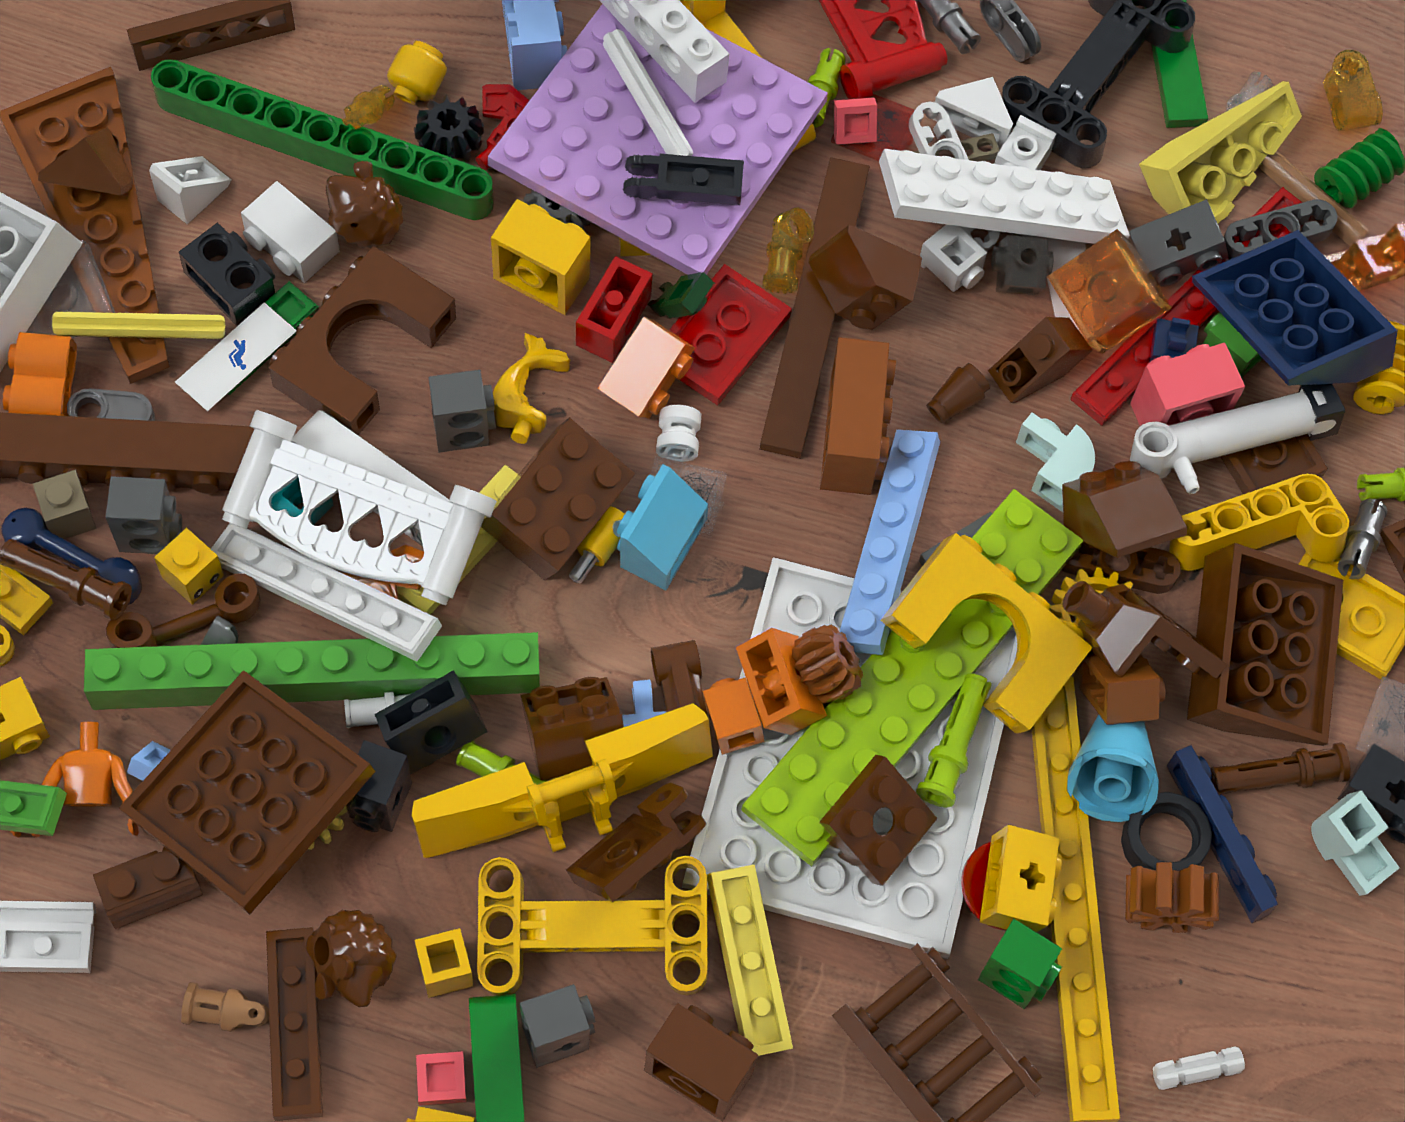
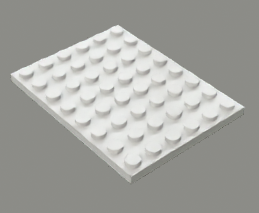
[682,557,1017,959]

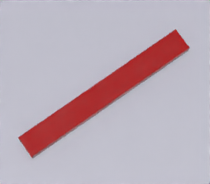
[1070,187,1312,426]

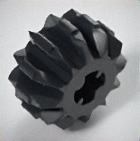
[414,94,484,162]

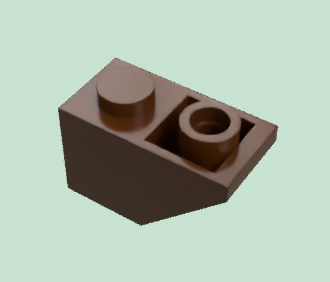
[988,317,1093,403]

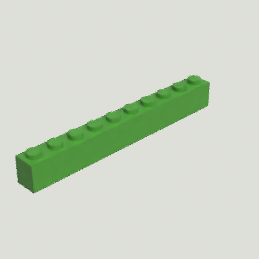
[84,632,540,710]

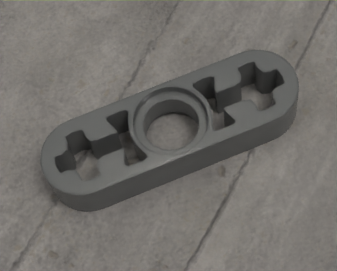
[1223,199,1338,260]

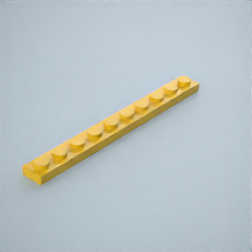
[1031,677,1120,1122]

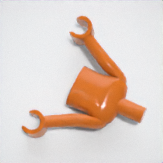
[10,722,139,838]

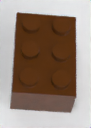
[481,417,635,580]

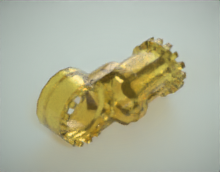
[762,207,814,294]

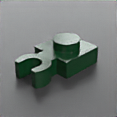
[647,272,714,318]

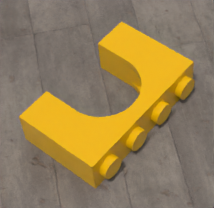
[880,533,1093,734]

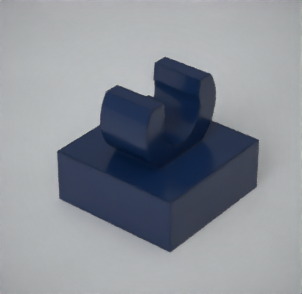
[1149,317,1199,362]

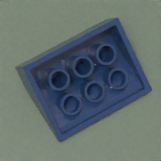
[1192,230,1398,386]

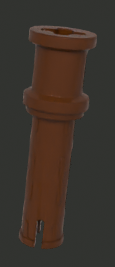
[0,538,132,621]
[1211,742,1351,795]

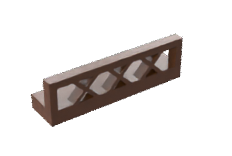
[127,0,296,71]

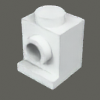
[994,115,1057,170]
[920,224,987,292]

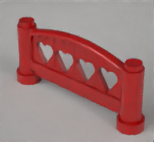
[819,0,948,99]

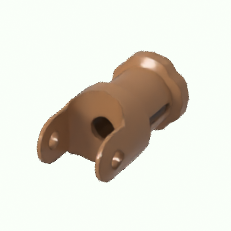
[181,982,269,1032]

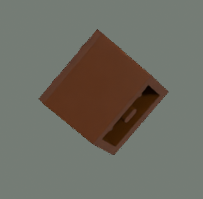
[520,677,624,780]

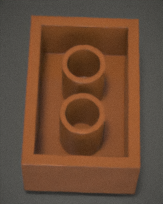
[820,337,896,495]

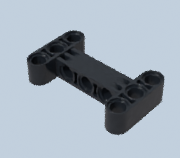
[1001,0,1195,168]

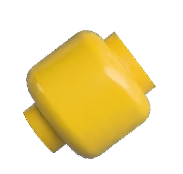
[387,40,447,105]

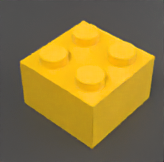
[491,199,590,315]

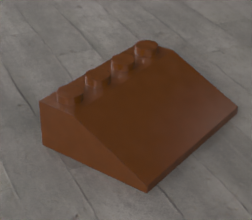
[1187,543,1343,746]

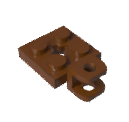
[566,783,706,902]

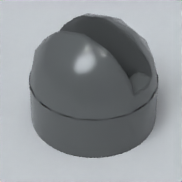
[201,616,239,645]

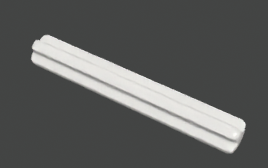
[603,29,693,156]

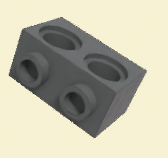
[428,370,496,453]
[105,476,182,554]

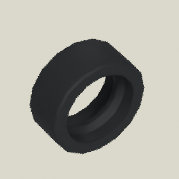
[1121,792,1212,871]

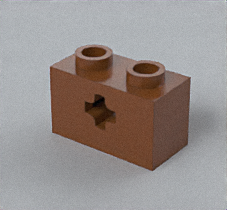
[1079,650,1165,725]

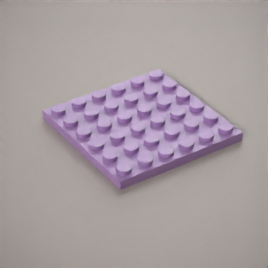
[488,4,828,275]

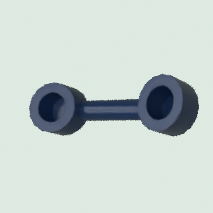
[1,508,142,605]

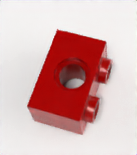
[576,256,653,363]

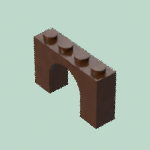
[269,246,456,436]

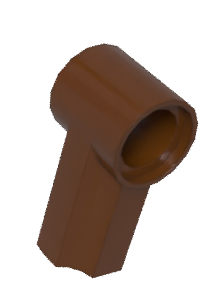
[651,640,709,719]

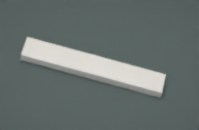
[211,523,442,662]

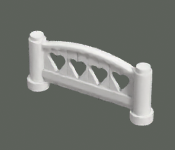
[222,410,497,606]

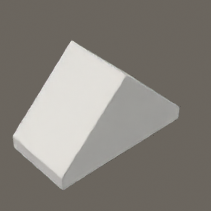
[933,77,1013,150]
[149,156,231,224]

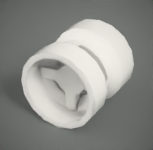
[656,405,702,462]

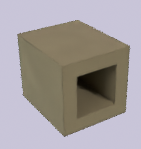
[33,470,97,539]

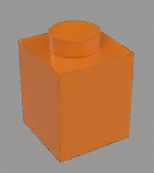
[703,677,765,755]

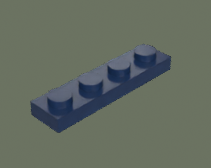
[1167,745,1278,923]

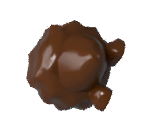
[326,161,404,248]
[306,910,397,1008]

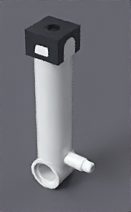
[1130,384,1345,494]

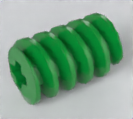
[1314,128,1405,208]

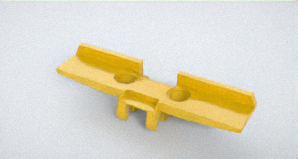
[412,703,713,858]

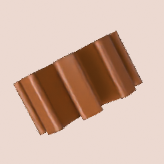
[1125,862,1219,933]

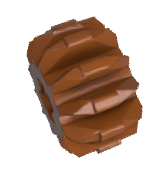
[792,624,863,703]

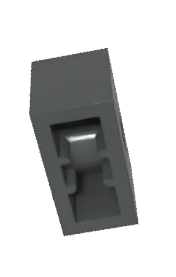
[1129,199,1228,289]
[520,984,596,1068]

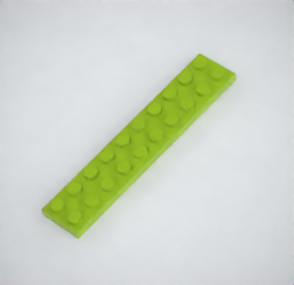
[741,489,1083,867]

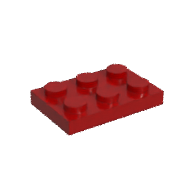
[669,264,792,406]

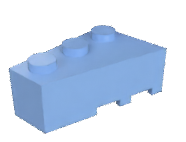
[502,0,567,90]

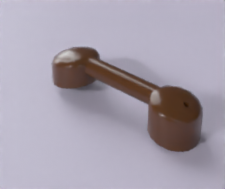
[106,573,261,648]

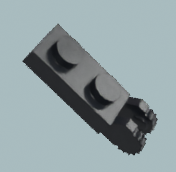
[623,153,744,205]

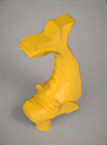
[493,333,570,444]

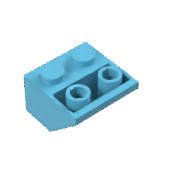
[617,464,708,591]

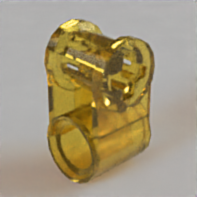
[1323,50,1383,131]

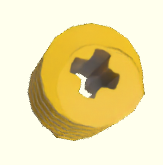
[1353,321,1405,415]

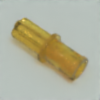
[342,85,395,129]

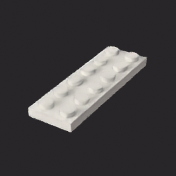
[879,149,1130,247]

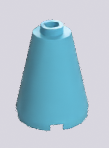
[1067,714,1159,822]

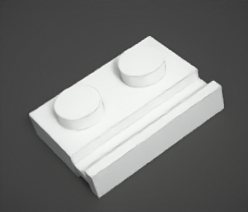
[0,901,96,973]

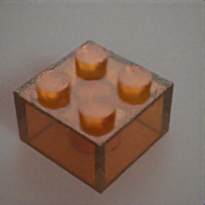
[1047,229,1172,354]

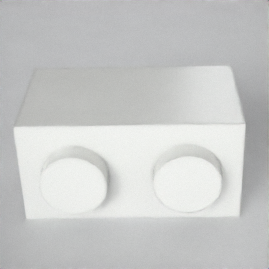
[241,181,340,283]

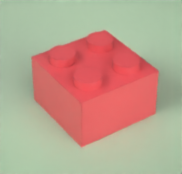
[1130,343,1245,426]

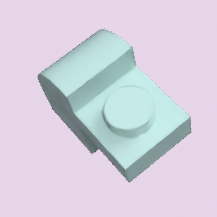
[1016,413,1095,512]
[1311,790,1400,896]

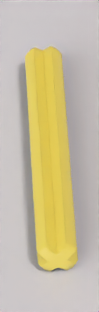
[52,312,225,339]

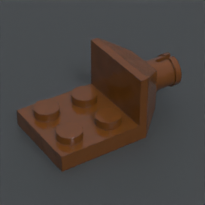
[1062,581,1227,679]

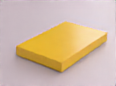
[1298,552,1405,681]

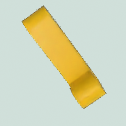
[1169,474,1349,571]

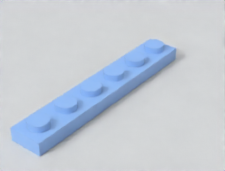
[840,429,940,655]

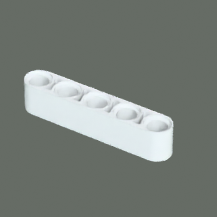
[291,410,449,546]

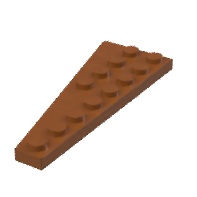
[0,66,170,384]

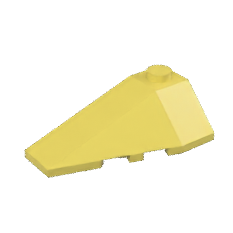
[1139,81,1302,223]

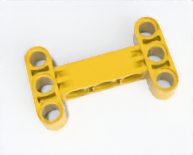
[477,856,708,996]

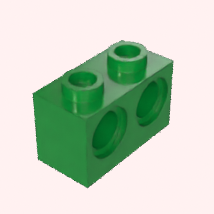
[977,919,1062,1009]

